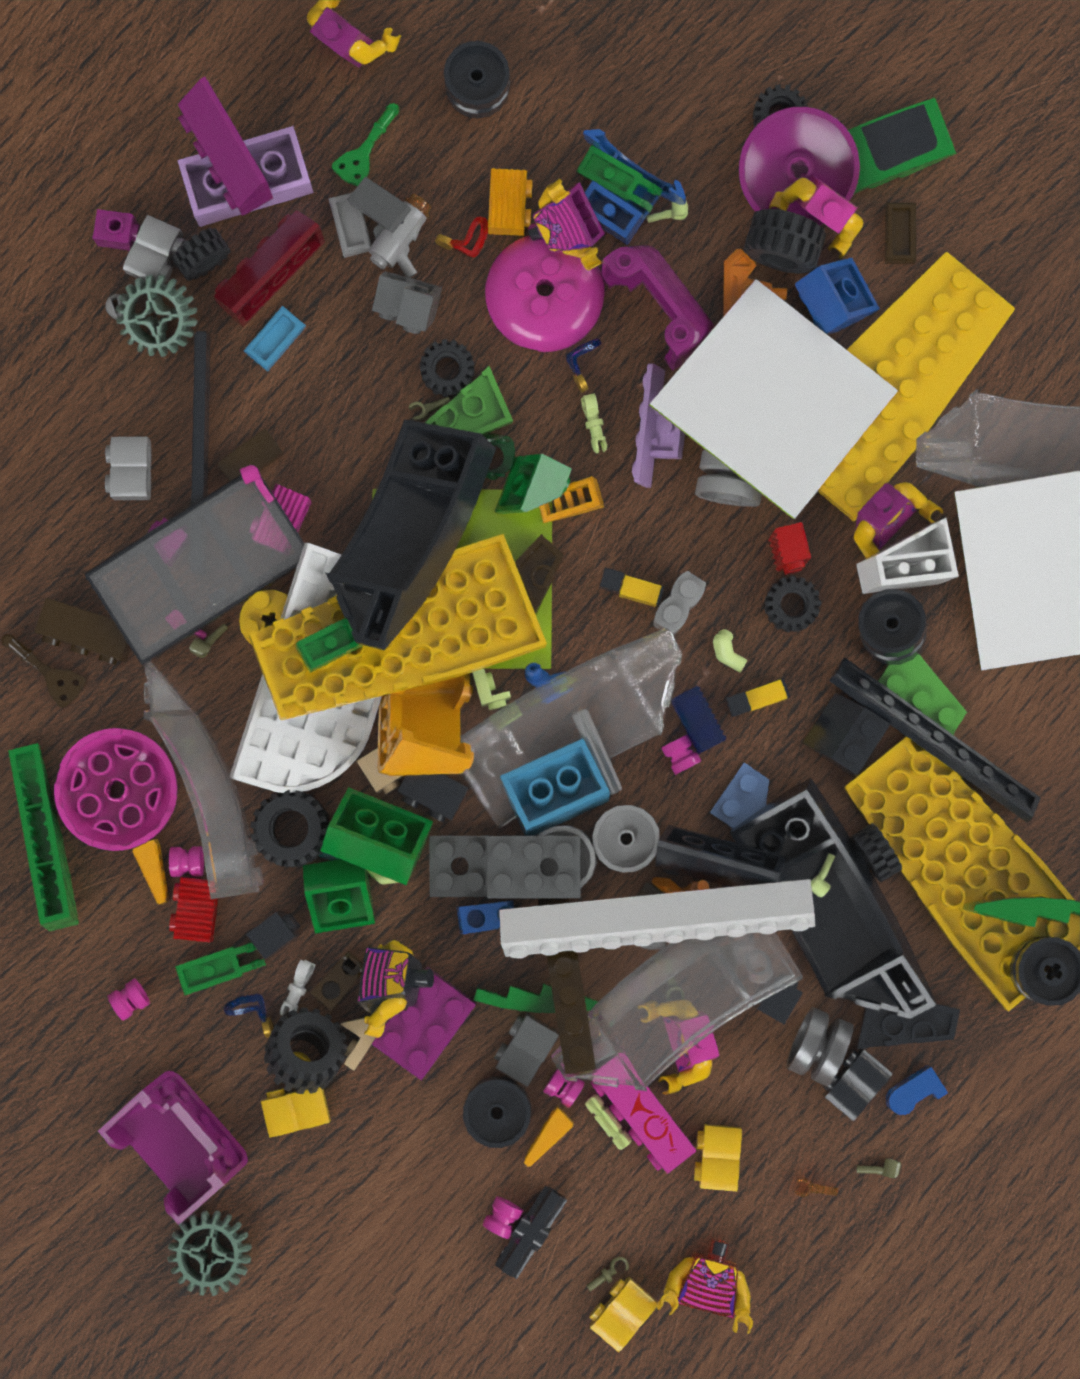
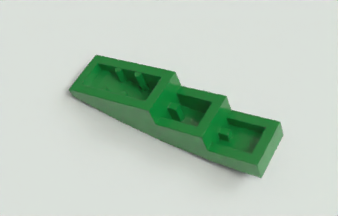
[474,983,602,1013]

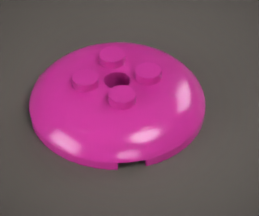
[485,235,605,352]
[54,728,178,851]

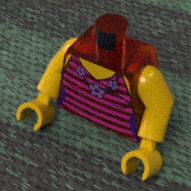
[657,1239,753,1334]

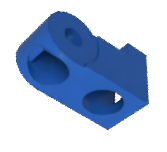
[456,901,514,934]
[885,1065,948,1115]

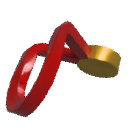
[435,216,488,257]

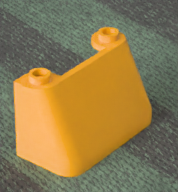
[377,673,474,776]

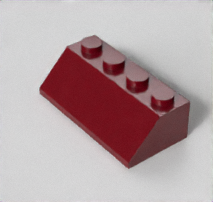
[213,210,325,327]

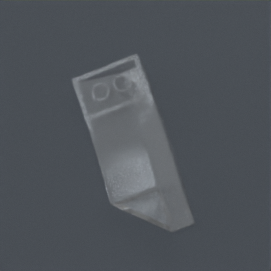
[916,389,1080,487]
[460,628,683,829]
[144,662,263,899]
[551,932,803,1091]

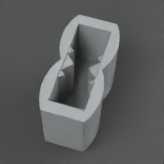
[123,215,185,283]
[105,437,151,500]
[653,571,706,637]

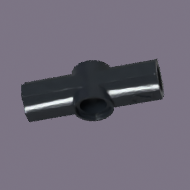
[495,1185,567,1279]

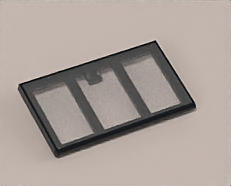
[84,469,304,666]

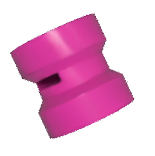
[661,734,701,775]
[169,846,204,877]
[107,978,150,1021]
[543,1066,585,1108]
[482,1196,523,1239]

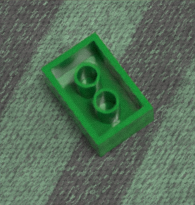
[321,787,433,885]

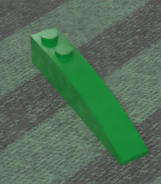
[8,743,79,932]

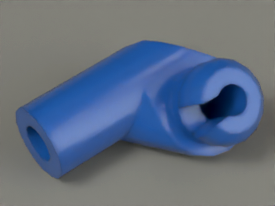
[525,663,569,692]

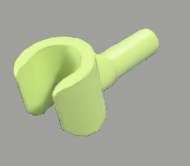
[647,201,688,223]
[811,853,835,897]

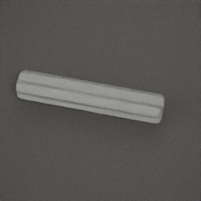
[572,709,622,795]

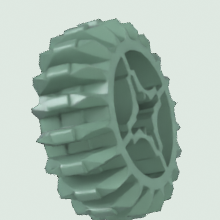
[116,274,198,357]
[168,1210,252,1296]

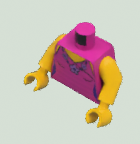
[769,175,863,258]
[638,999,719,1095]

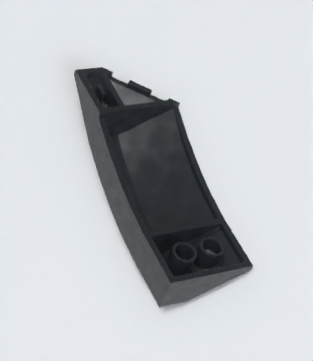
[325,419,496,650]
[730,778,937,1019]

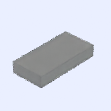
[329,192,371,258]

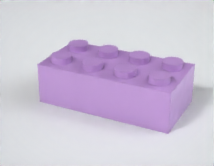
[177,126,314,227]

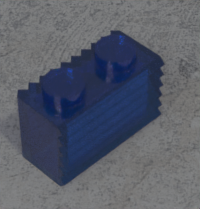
[671,686,727,754]

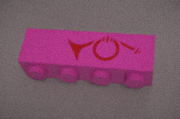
[590,1050,696,1174]

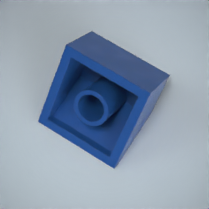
[795,258,880,335]

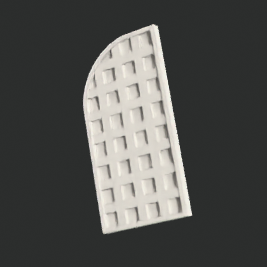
[229,543,382,793]

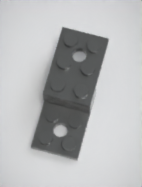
[429,835,581,898]

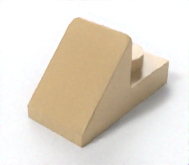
[341,1017,387,1070]

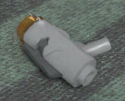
[368,194,432,278]

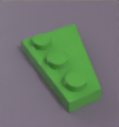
[425,366,513,435]
[878,654,967,734]

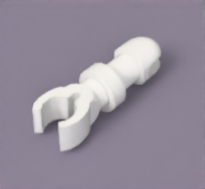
[280,960,316,1016]

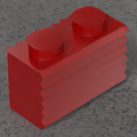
[768,522,811,575]
[169,877,221,943]

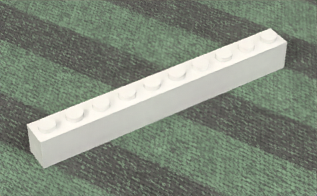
[500,879,815,958]

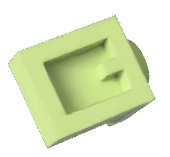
[472,668,511,710]

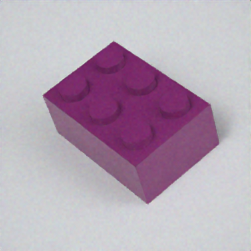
[372,967,477,1081]

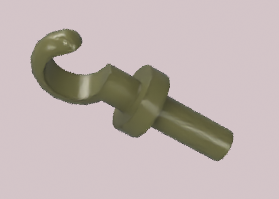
[586,1257,629,1292]

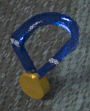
[566,338,602,393]
[223,994,273,1038]

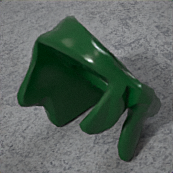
[483,433,515,480]

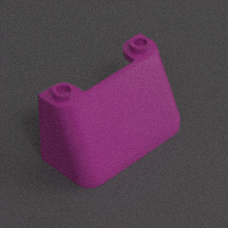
[601,245,715,371]
[98,1071,248,1225]

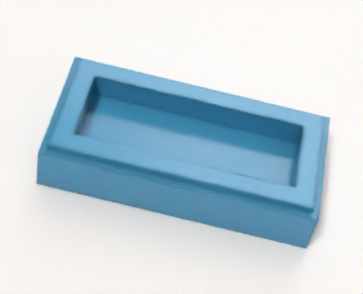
[244,306,306,372]

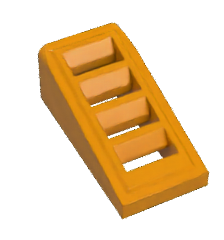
[539,476,604,523]
[132,839,169,905]
[524,1105,573,1167]

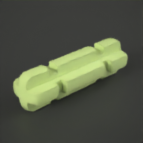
[585,1094,632,1150]

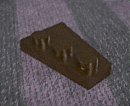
[515,534,564,615]

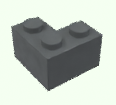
[372,271,442,334]
[494,1013,559,1087]

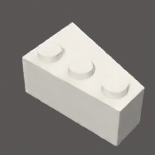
[856,518,959,594]

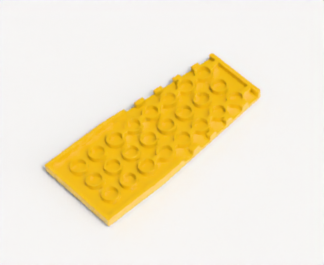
[818,252,1015,522]
[249,534,547,721]
[844,736,1080,1011]

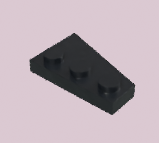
[856,1004,960,1049]

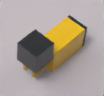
[599,567,664,608]
[725,679,790,718]

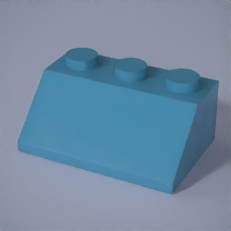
[500,739,610,836]

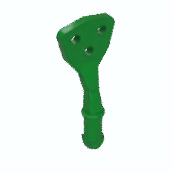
[332,103,399,186]

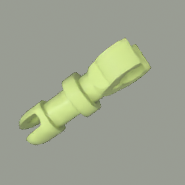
[581,393,607,453]

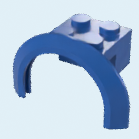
[583,129,686,245]

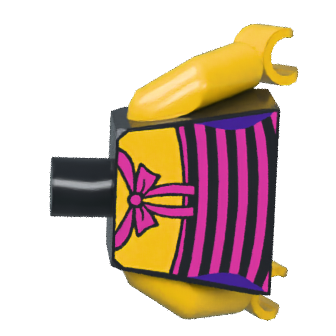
[357,940,434,1038]

